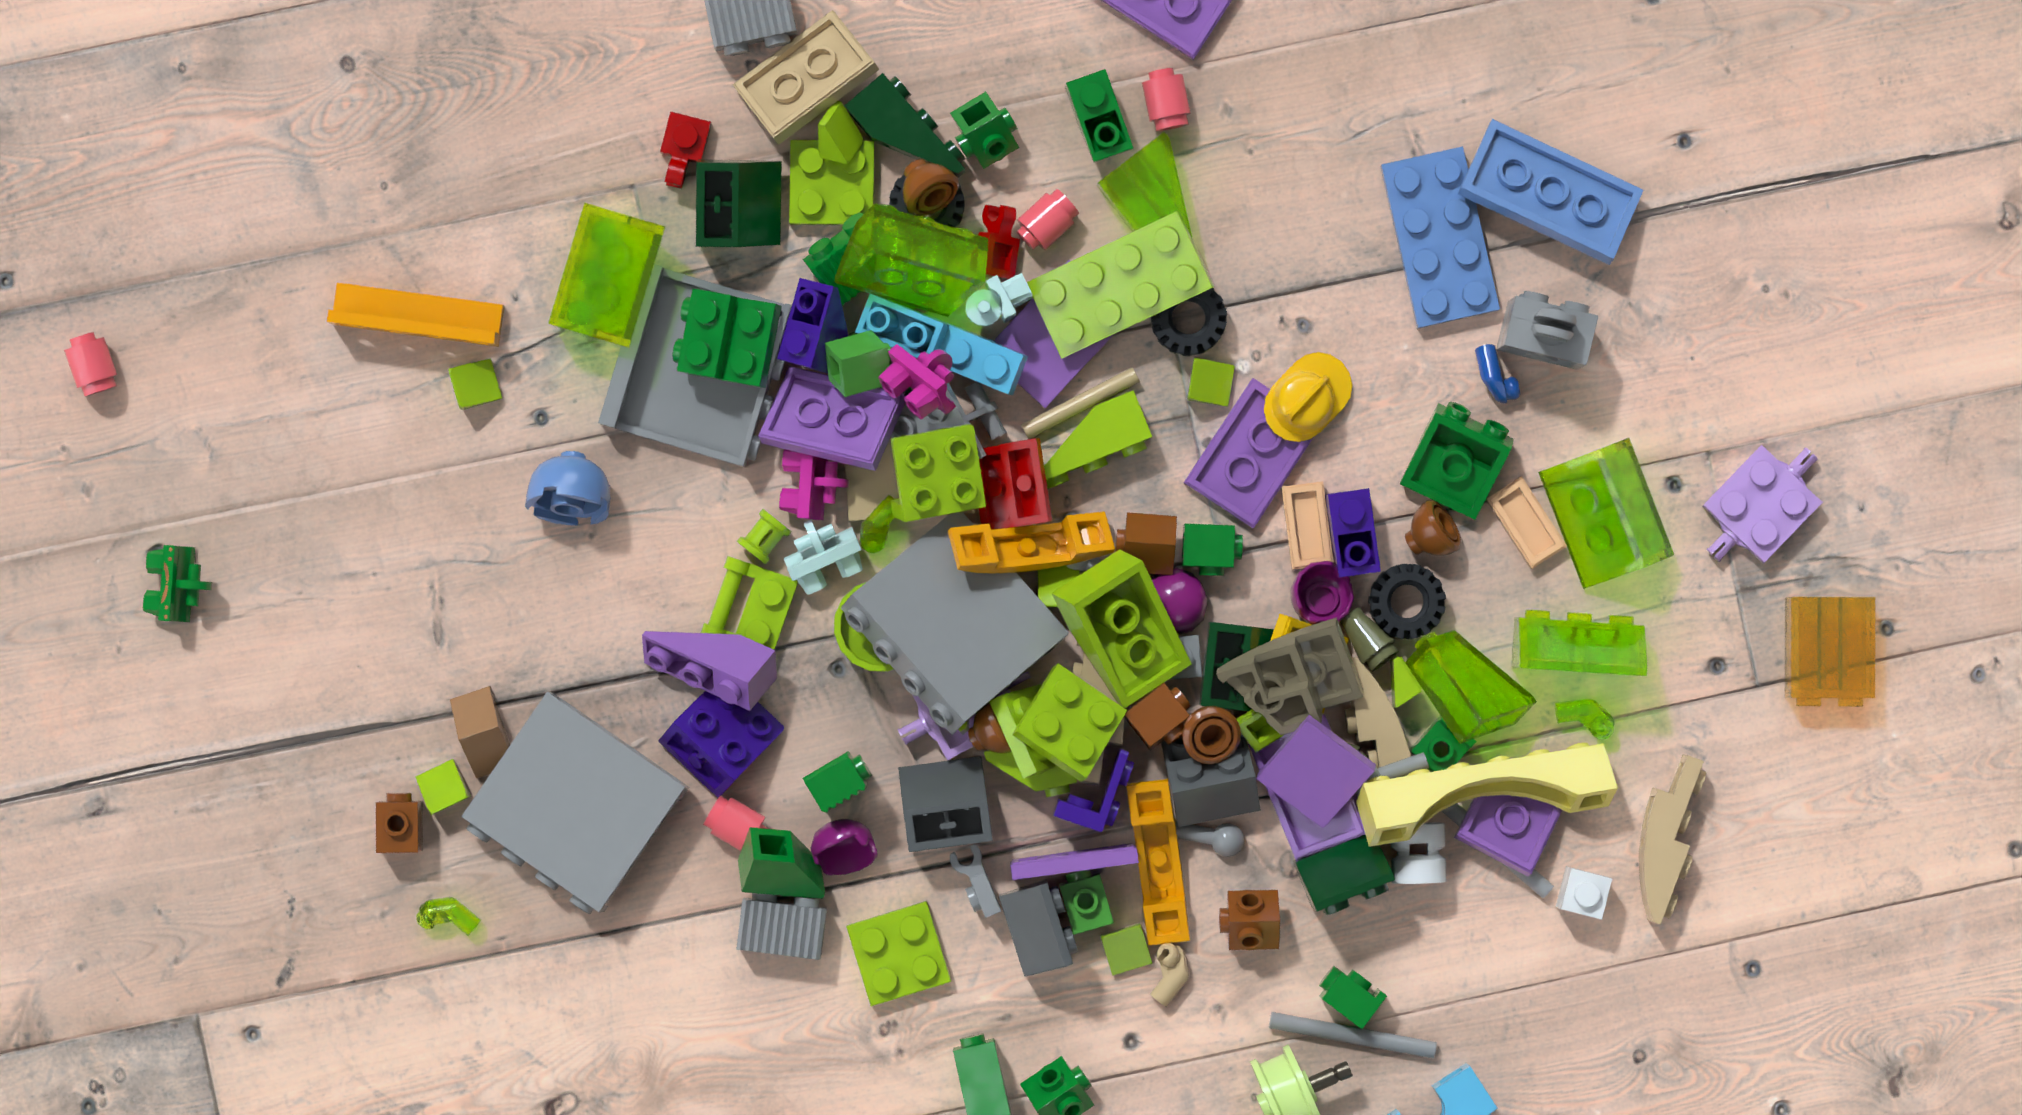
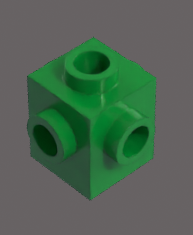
[950,91,1019,169]
[1020,1056,1094,1115]

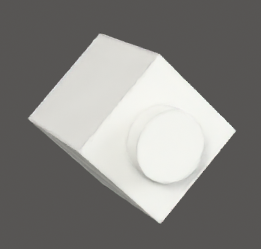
[1556,866,1612,920]

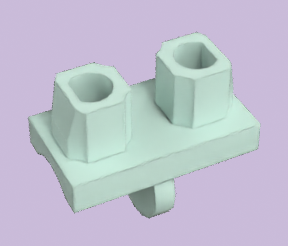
[965,273,1033,326]
[784,520,863,595]

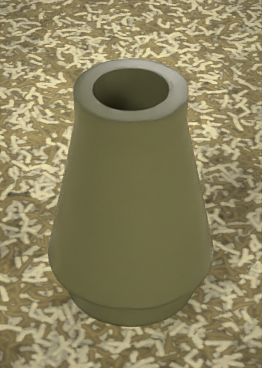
[1340,607,1399,672]

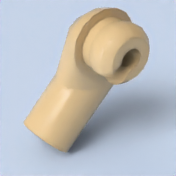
[1150,943,1189,1007]

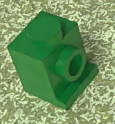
[1409,713,1477,772]
[1319,966,1387,1029]

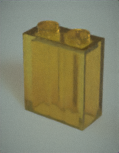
[1785,597,1875,707]

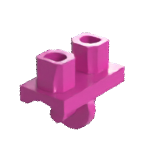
[878,344,956,420]
[779,449,849,520]

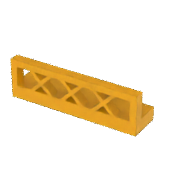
[327,283,504,347]

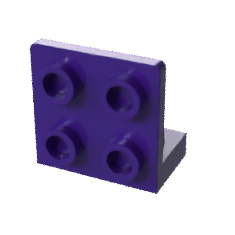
[658,691,784,798]
[1053,748,1134,832]

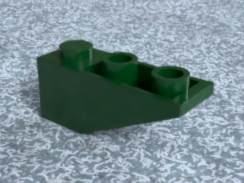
[844,73,966,178]

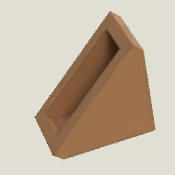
[450,686,510,779]

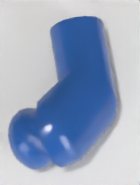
[1475,344,1520,403]

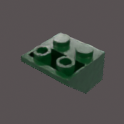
[696,159,782,247]
[1199,622,1274,711]
[1293,835,1395,915]

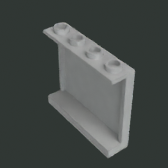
[598,262,792,467]
[841,512,1069,735]
[461,692,690,914]

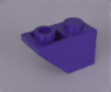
[777,278,849,374]
[1325,488,1381,577]

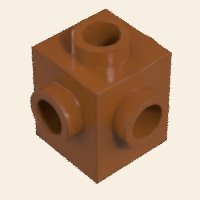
[1219,890,1280,951]

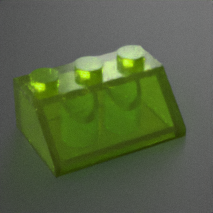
[548,203,666,348]
[835,203,989,317]
[1538,438,1674,589]
[1511,610,1647,676]

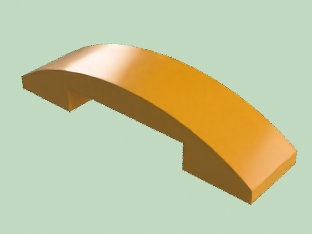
[948,511,1115,573]
[1126,779,1190,946]

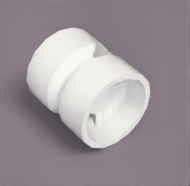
[1391,822,1446,884]

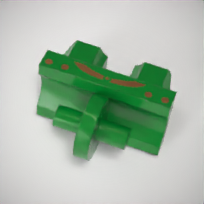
[143,545,212,622]

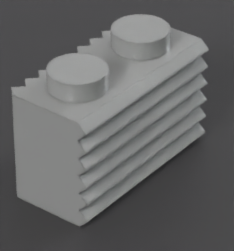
[704,0,798,56]
[736,893,827,960]

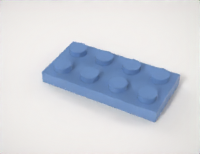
[1458,119,1644,265]
[1380,146,1500,329]

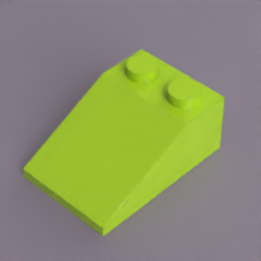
[1052,549,1191,708]

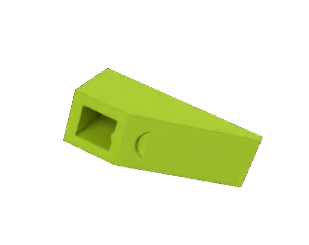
[1044,390,1152,489]

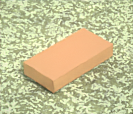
[1486,476,1567,569]
[1281,481,1334,570]

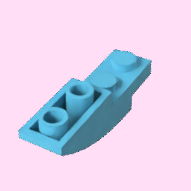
[855,293,1028,395]

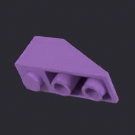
[642,631,777,711]

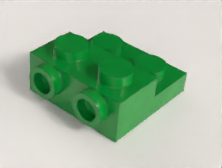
[672,289,782,388]
[1400,402,1514,520]

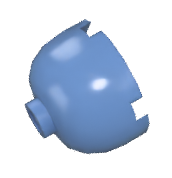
[525,451,611,526]

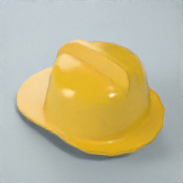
[1263,352,1352,442]

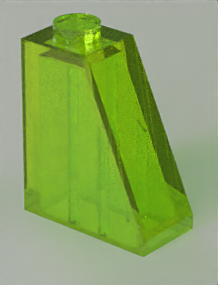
[1097,131,1192,238]
[1405,630,1537,744]

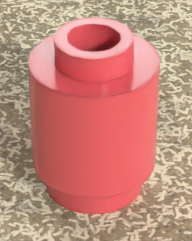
[1142,68,1191,131]
[1016,189,1079,250]
[64,332,117,397]
[703,796,769,851]

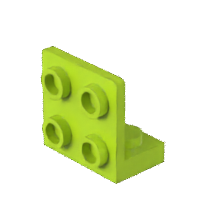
[891,424,986,522]

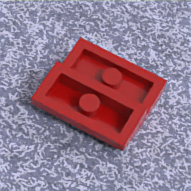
[979,438,1052,530]

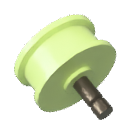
[1250,1044,1353,1115]

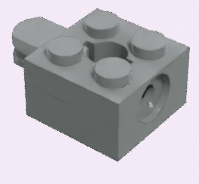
[1496,291,1598,370]

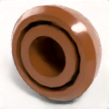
[903,159,959,216]
[1405,500,1461,556]
[968,697,1011,753]
[1182,706,1241,764]

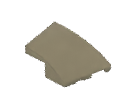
[1216,618,1363,735]

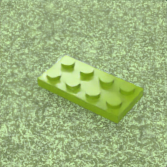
[1027,211,1214,359]

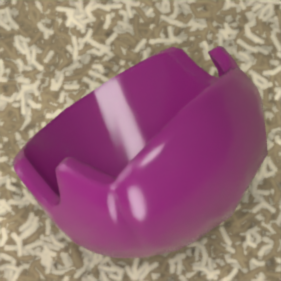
[1290,561,1354,625]
[1151,567,1208,635]
[810,819,878,876]

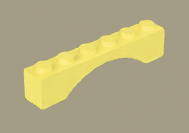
[1356,743,1618,847]

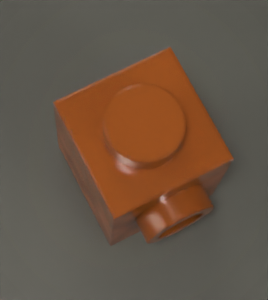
[1115,512,1177,575]
[1124,683,1191,751]
[376,793,423,853]

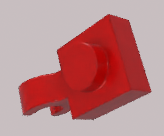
[660,111,712,189]
[973,205,1020,280]

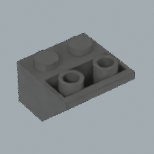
[1161,717,1261,827]
[898,756,993,852]
[999,879,1078,977]

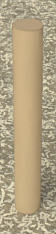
[1021,367,1140,439]

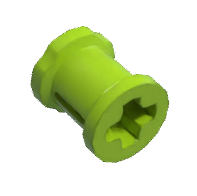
[737,509,792,564]

